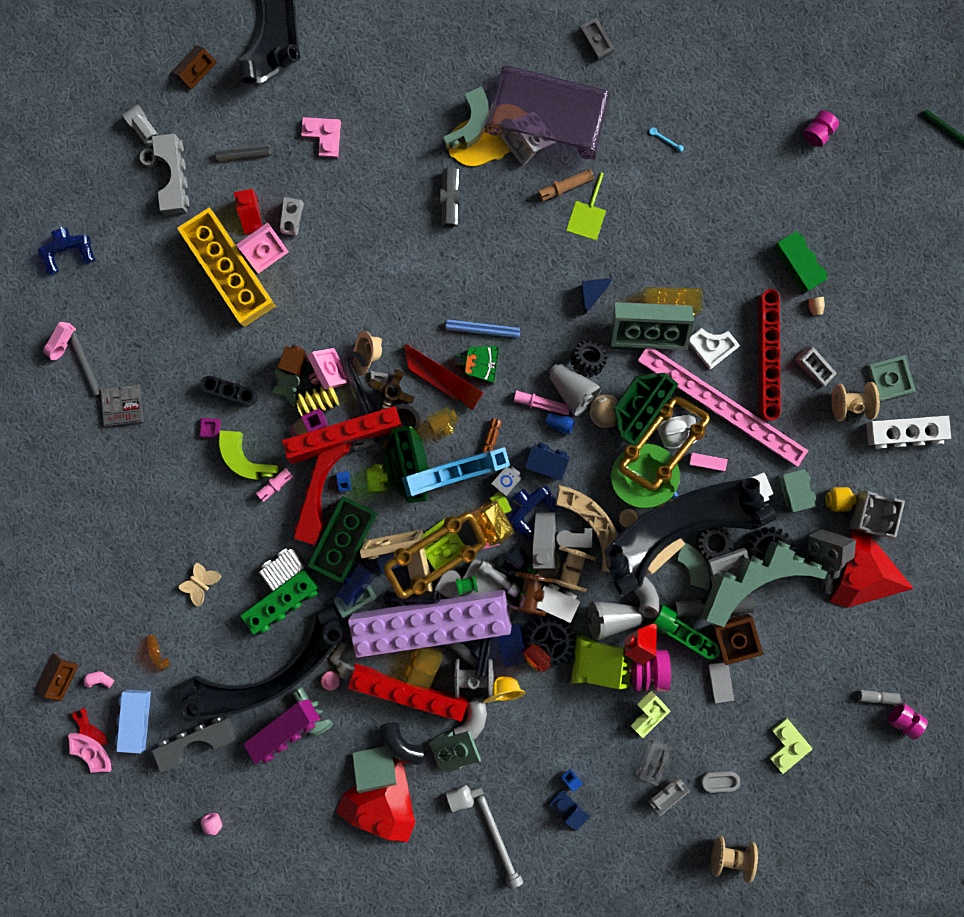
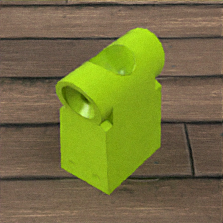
[571,635,632,689]

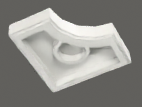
[689,328,740,370]

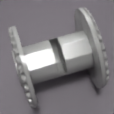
[454,659,493,698]

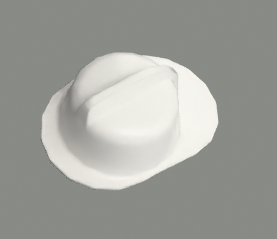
[657,415,697,449]

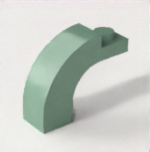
[443,86,489,150]

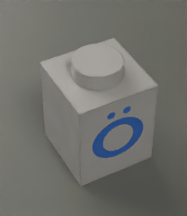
[492,466,521,496]

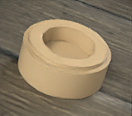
[619,509,638,528]

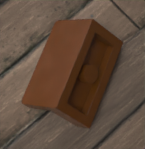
[172,45,217,89]
[36,653,79,701]

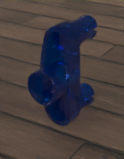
[37,228,96,275]
[508,485,561,540]

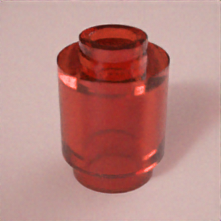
[522,643,551,673]

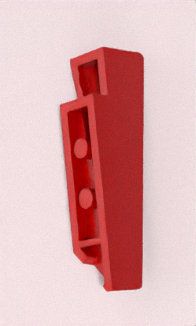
[404,344,483,411]

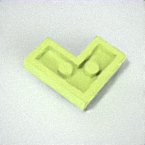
[631,691,670,738]
[769,718,812,774]

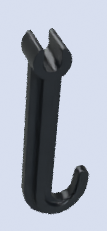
[342,351,374,416]

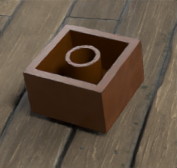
[711,614,764,665]

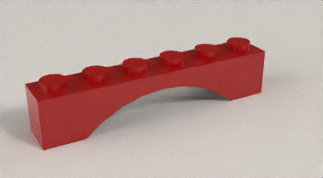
[282,406,402,464]
[294,441,352,545]
[348,663,468,722]

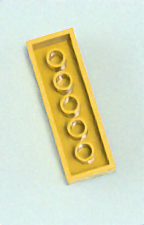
[177,207,276,327]

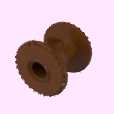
[508,572,552,615]

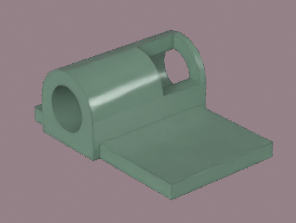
[429,730,481,773]

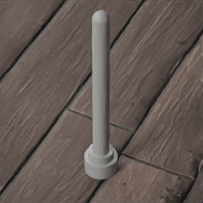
[478,796,523,889]

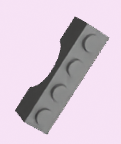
[152,134,189,215]

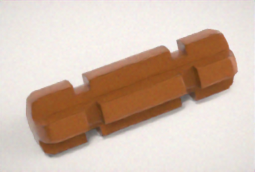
[482,418,502,453]

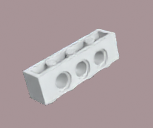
[866,416,951,449]

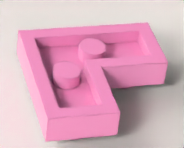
[301,117,341,158]

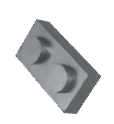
[579,17,615,61]

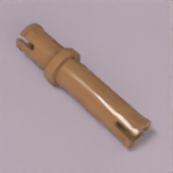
[538,169,594,202]

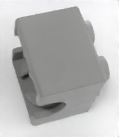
[848,491,905,539]

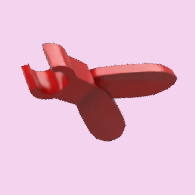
[73,708,108,745]

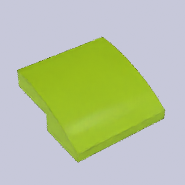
[423,518,465,570]

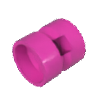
[803,110,839,147]
[888,703,928,740]

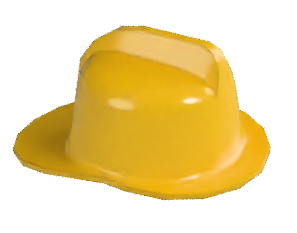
[483,676,525,703]

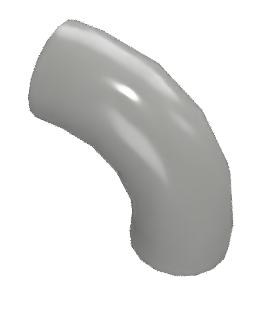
[634,577,659,618]
[454,696,487,740]

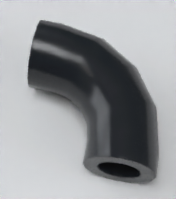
[380,722,424,765]

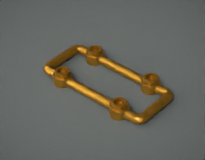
[619,397,710,491]
[383,512,486,599]

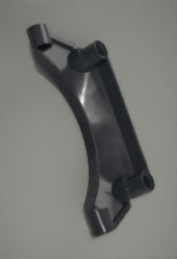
[238,0,300,86]

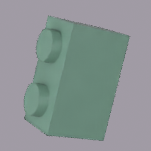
[778,469,816,513]

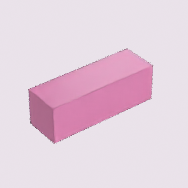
[688,453,728,472]

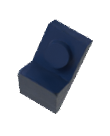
[549,789,590,831]

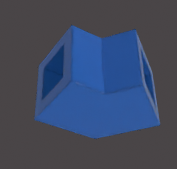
[336,471,351,492]
[561,769,583,792]

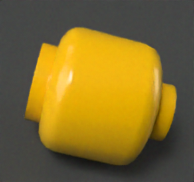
[825,487,856,512]

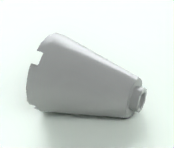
[549,364,602,416]
[588,601,644,640]

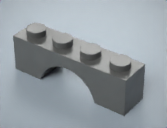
[152,716,237,772]

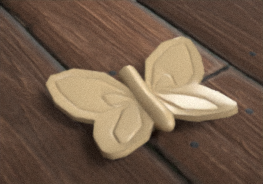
[179,563,221,607]

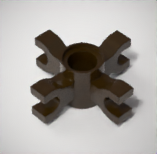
[368,369,415,411]

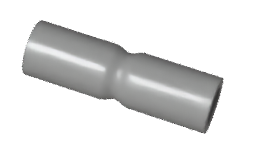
[858,690,901,705]

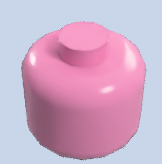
[321,670,341,691]
[200,813,222,835]

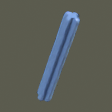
[445,320,520,339]

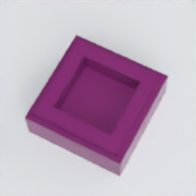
[199,418,221,438]

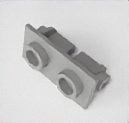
[649,776,690,816]

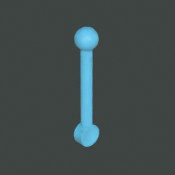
[649,128,684,153]

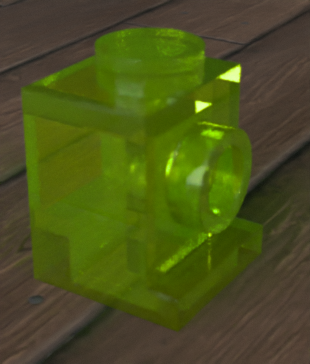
[367,464,389,492]

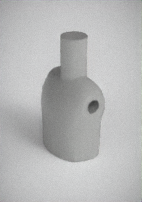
[446,785,484,813]

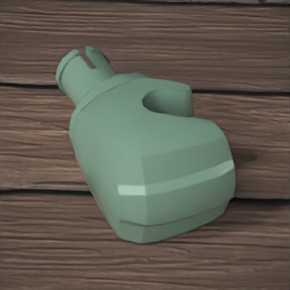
[292,687,333,736]

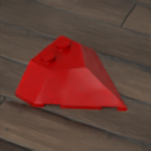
[829,529,914,608]
[336,758,415,842]

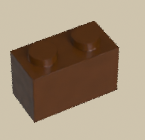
[278,345,309,379]

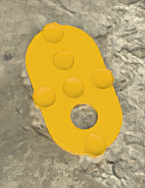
[448,105,529,167]

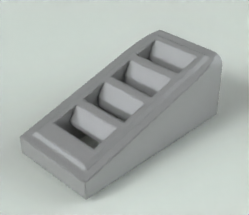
[794,347,837,387]

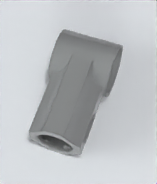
[122,104,159,145]

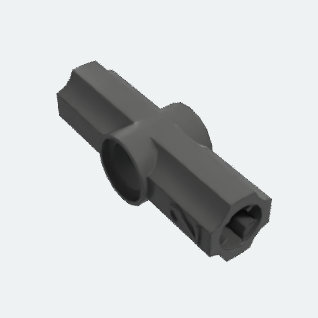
[440,167,460,228]

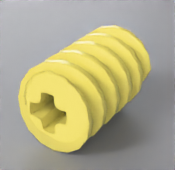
[296,386,339,416]

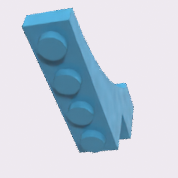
[402,447,510,497]

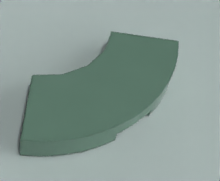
[676,542,710,590]

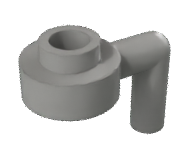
[330,641,353,680]

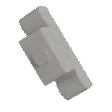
[435,559,512,616]

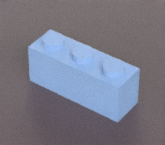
[115,690,151,753]

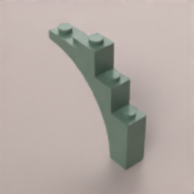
[701,541,827,627]

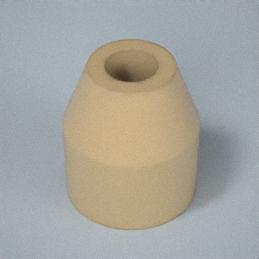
[808,297,825,315]

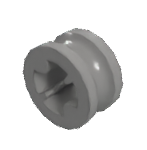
[139,148,158,167]

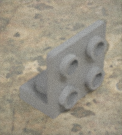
[500,113,556,166]

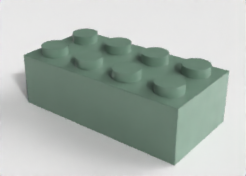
[610,302,694,350]

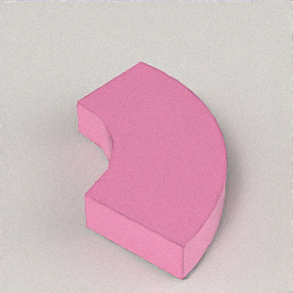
[68,733,112,773]

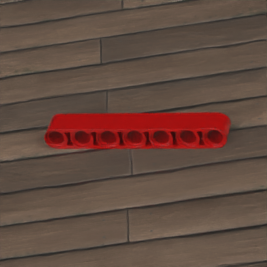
[758,289,781,422]

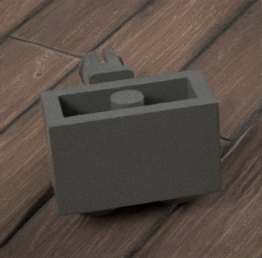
[807,529,856,594]

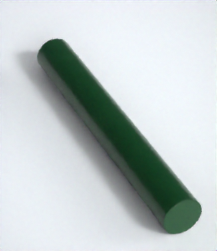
[922,109,964,146]

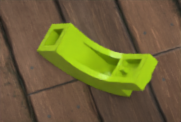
[219,431,279,480]

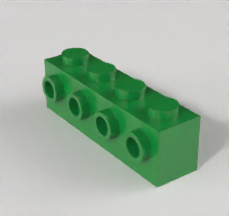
[241,569,320,635]

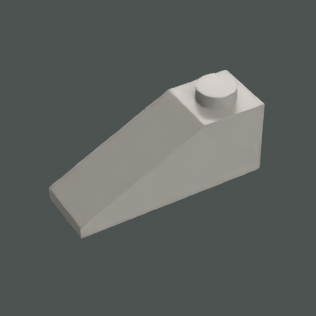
[533,512,556,571]

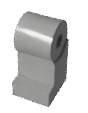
[280,197,304,236]
[556,528,592,548]

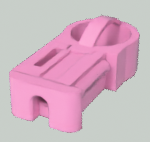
[43,322,76,360]

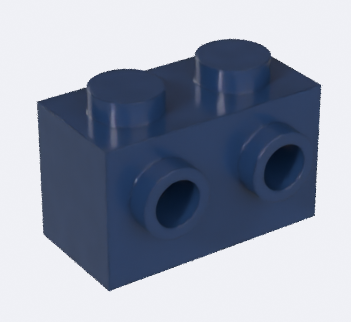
[525,442,570,481]

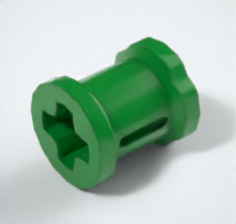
[456,575,478,596]

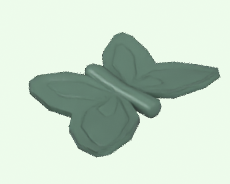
[272,369,300,407]

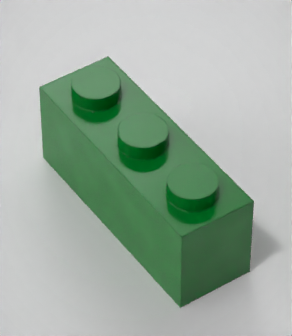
[773,231,828,294]

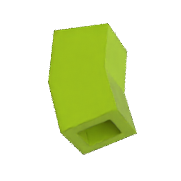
[490,491,512,515]

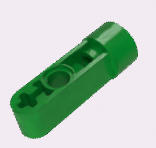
[648,604,720,660]

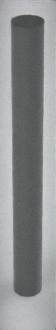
[69,325,101,397]

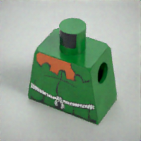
[455,346,499,384]

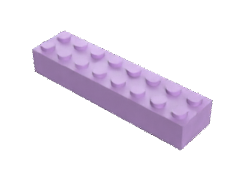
[348,590,512,658]

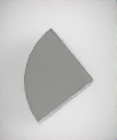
[370,371,389,384]

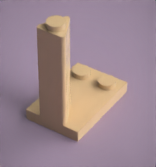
[360,529,434,591]

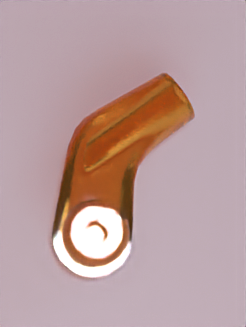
[146,635,170,671]

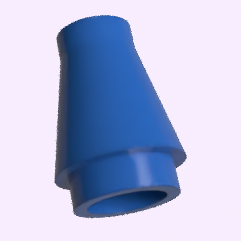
[545,413,575,435]

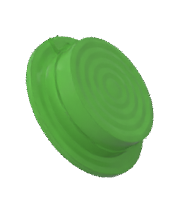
[611,444,680,509]

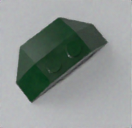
[613,372,679,446]
[382,425,429,503]

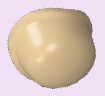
[590,394,618,428]

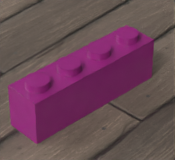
[244,699,321,764]

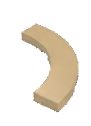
[555,485,618,572]

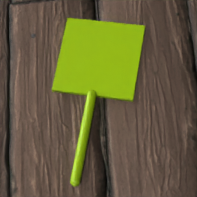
[566,172,606,240]

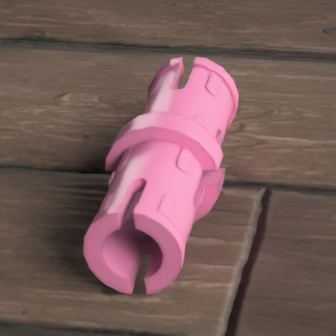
[256,468,293,502]

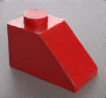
[234,189,263,235]
[624,623,657,665]

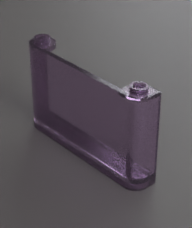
[484,66,610,160]

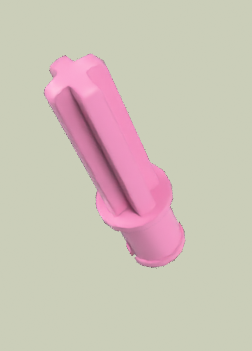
[513,390,570,416]

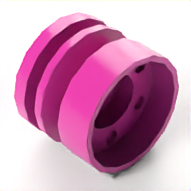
[631,650,671,692]

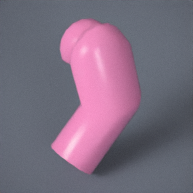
[84,671,115,689]

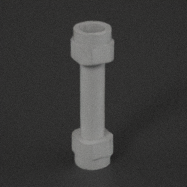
[477,560,521,598]

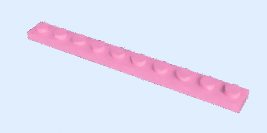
[637,348,808,467]

